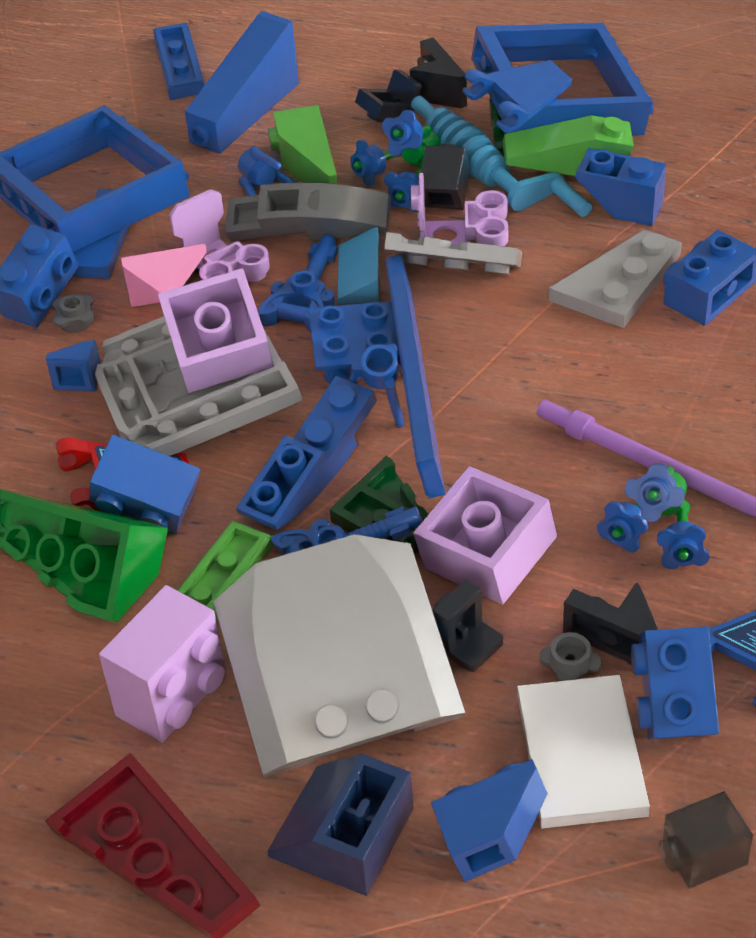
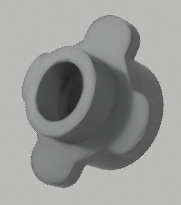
[52,294,95,333]
[540,632,601,681]

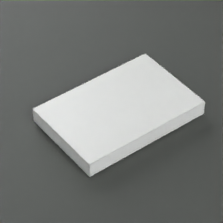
[517,675,650,829]

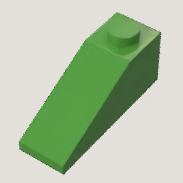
[268,105,337,184]
[503,115,634,176]

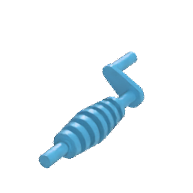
[411,96,592,217]

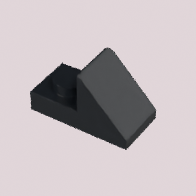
[409,37,467,108]
[563,583,658,664]

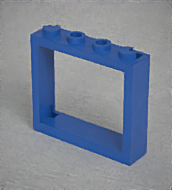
[471,23,653,136]
[0,105,190,252]

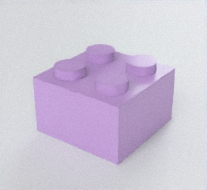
[158,268,273,393]
[413,466,557,605]
[99,585,226,743]

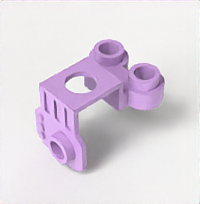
[411,173,508,247]
[169,189,270,282]

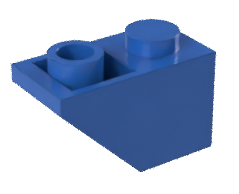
[576,148,667,226]
[431,759,548,882]

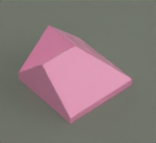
[121,244,207,307]

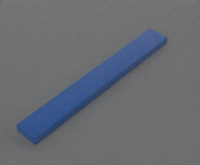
[385,254,446,499]

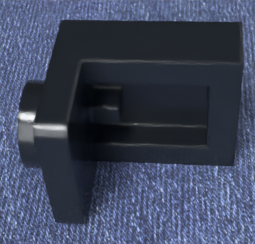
[355,70,422,123]
[432,580,503,672]

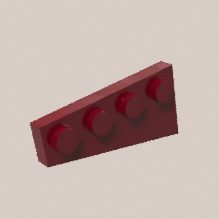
[45,753,260,938]

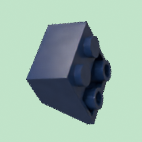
[267,754,414,896]

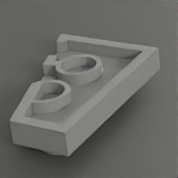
[548,229,682,328]
[384,232,522,274]

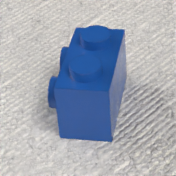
[0,224,79,328]
[663,229,756,326]
[89,434,201,535]
[631,626,719,740]

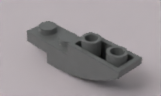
[224,183,391,241]

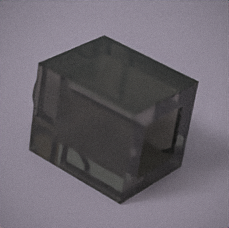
[659,791,753,889]

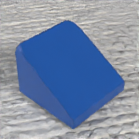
[46,340,101,392]

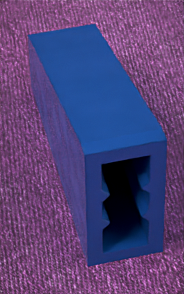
[185,11,299,154]

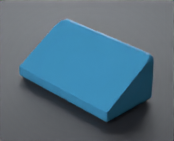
[337,227,380,304]

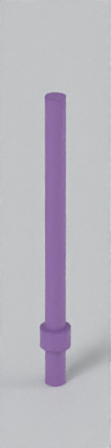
[537,399,756,518]

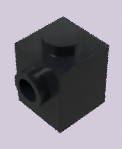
[418,144,471,210]

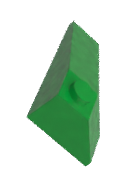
[0,488,168,622]

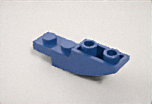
[236,376,377,530]

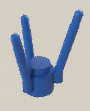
[238,146,298,196]
[348,343,404,428]

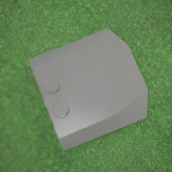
[95,316,303,456]
[213,534,465,778]

